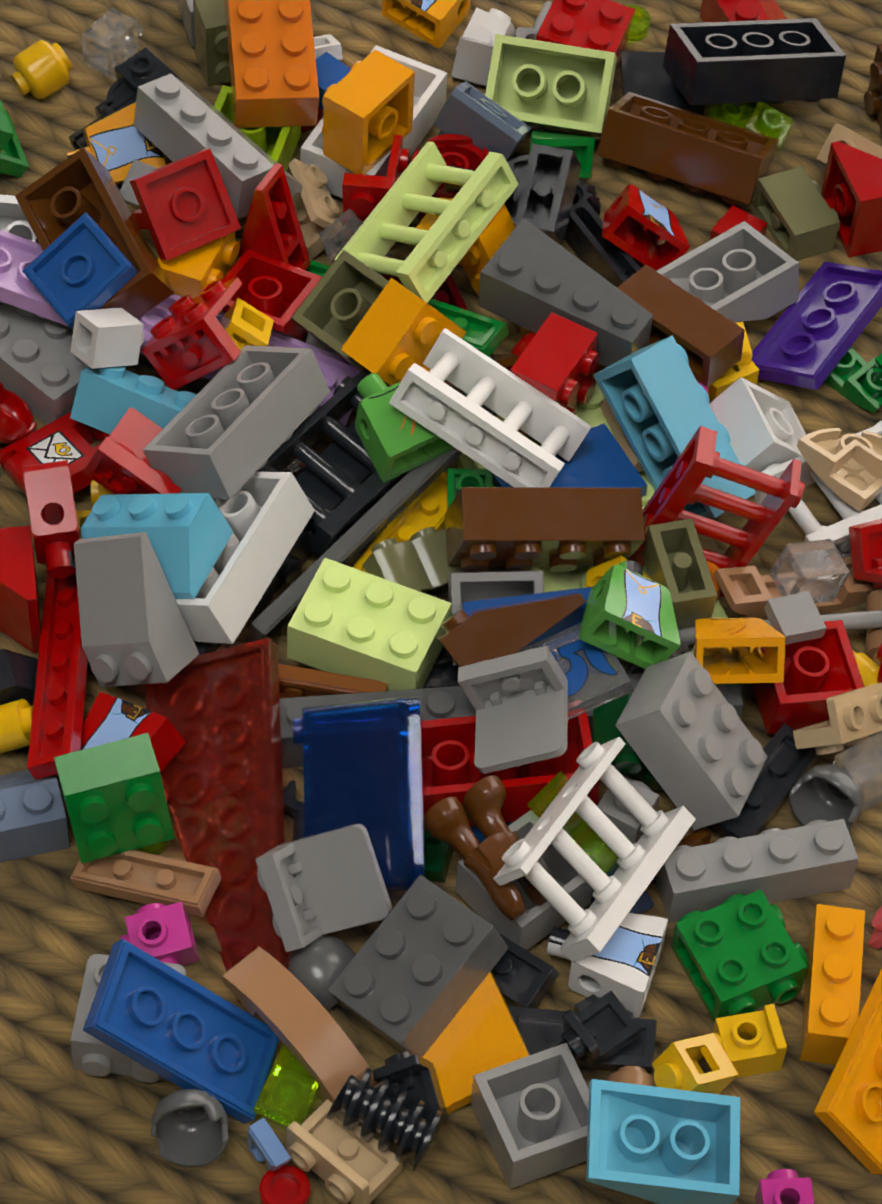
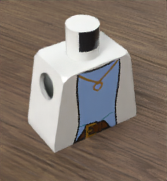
[547,913,668,1018]

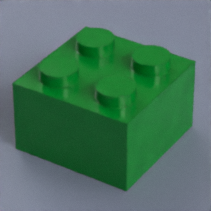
[54,733,175,864]

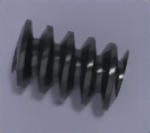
[326,1067,442,1171]

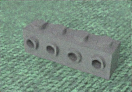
[655,819,858,923]

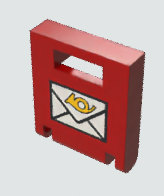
[0,411,109,494]

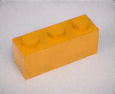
[800,904,865,1065]

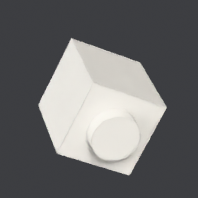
[70,308,144,369]

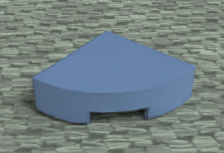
[247,1118,291,1171]

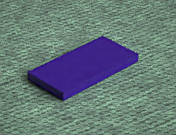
[752,262,882,390]

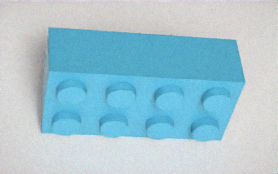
[593,335,756,519]

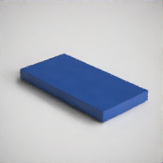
[83,939,279,1124]

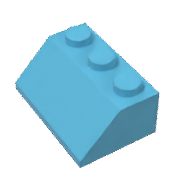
[70,366,197,435]
[81,493,234,599]

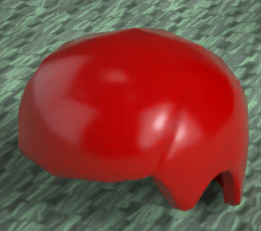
[0,382,37,444]

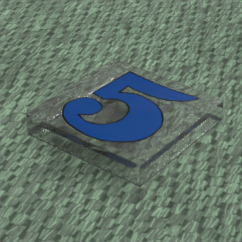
[517,622,633,720]

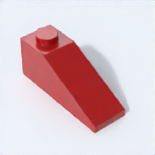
[239,163,311,270]

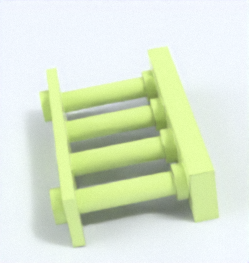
[334,141,519,303]

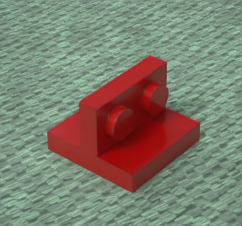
[129,148,241,261]

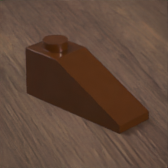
[437,592,586,667]

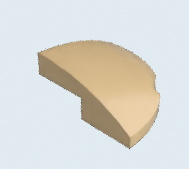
[796,428,882,512]

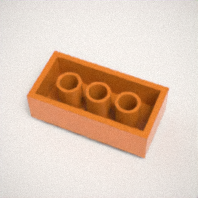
[224,0,319,128]

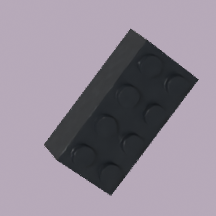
[663,18,846,108]

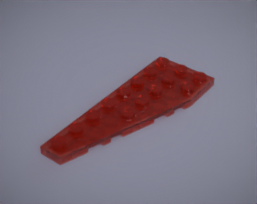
[146,638,289,1004]

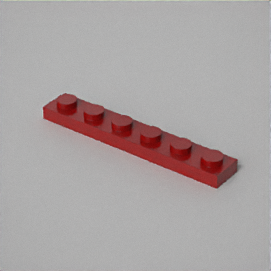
[27,561,88,780]

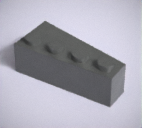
[478,218,653,367]

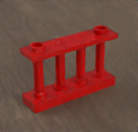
[629,426,805,597]

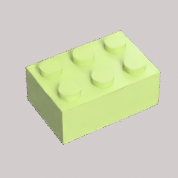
[485,34,617,137]
[287,558,452,691]

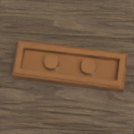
[70,850,222,917]

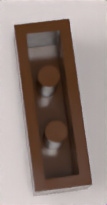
[617,265,745,387]

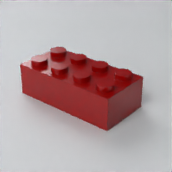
[398,705,599,832]

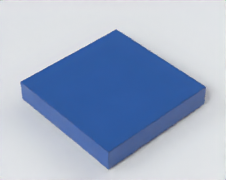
[22,212,139,330]

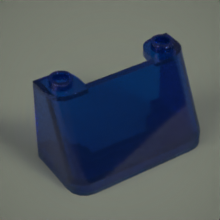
[293,697,424,898]

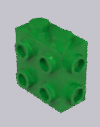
[671,889,809,1023]

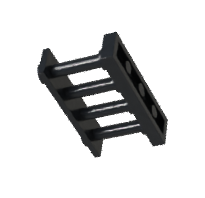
[256,368,409,556]

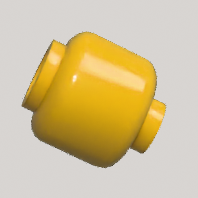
[11,40,73,100]

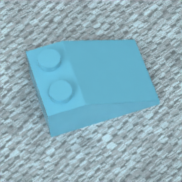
[586,1079,740,1204]

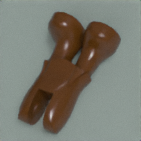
[422,775,548,921]

